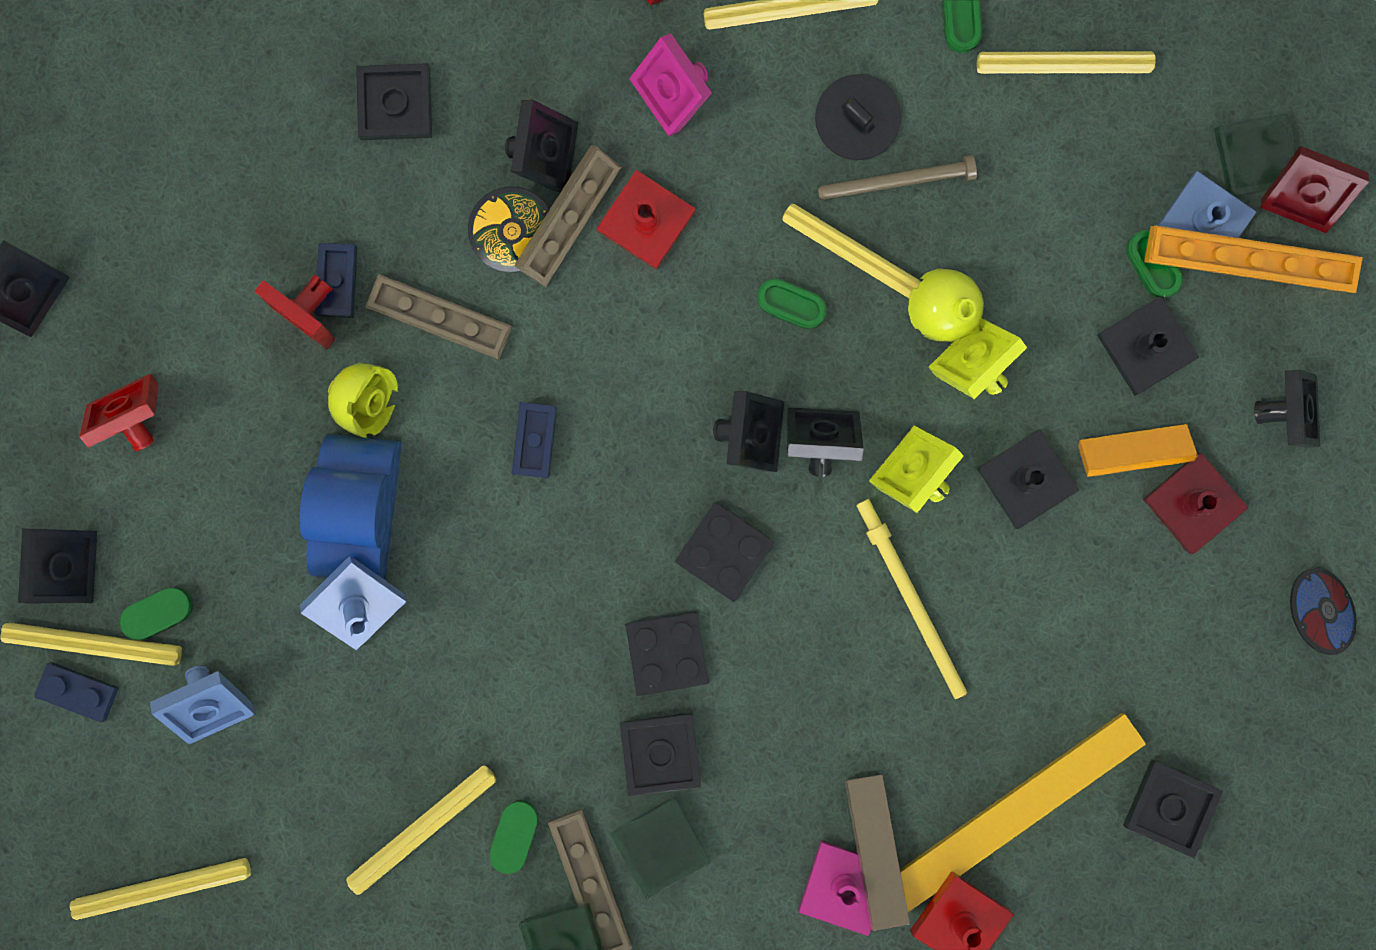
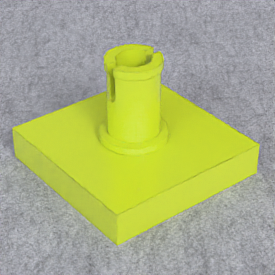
[928,318,1027,399]
[869,426,964,513]

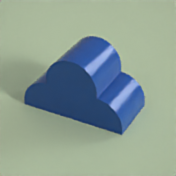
[300,433,402,580]

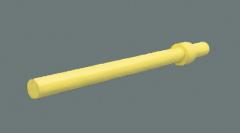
[856,499,968,699]

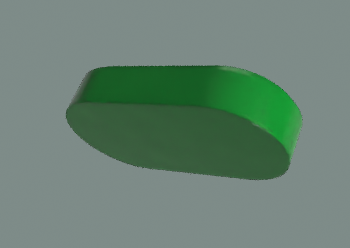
[942,0,982,53]
[1126,230,1183,298]
[757,278,827,329]
[120,588,193,640]
[490,800,539,874]

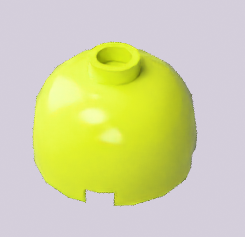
[908,268,984,342]
[328,363,398,438]

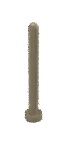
[818,155,977,200]

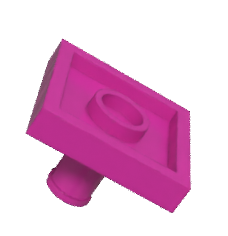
[629,33,712,137]
[798,840,871,936]

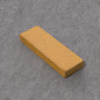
[1078,424,1197,477]

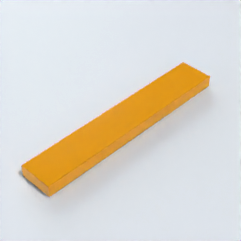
[1144,226,1363,293]

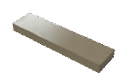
[514,145,622,287]
[365,274,513,360]
[845,775,910,931]
[548,808,633,950]

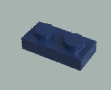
[315,243,358,318]
[512,402,557,478]
[34,662,119,722]

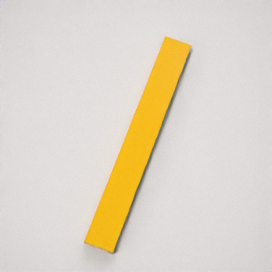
[900,713,1146,912]

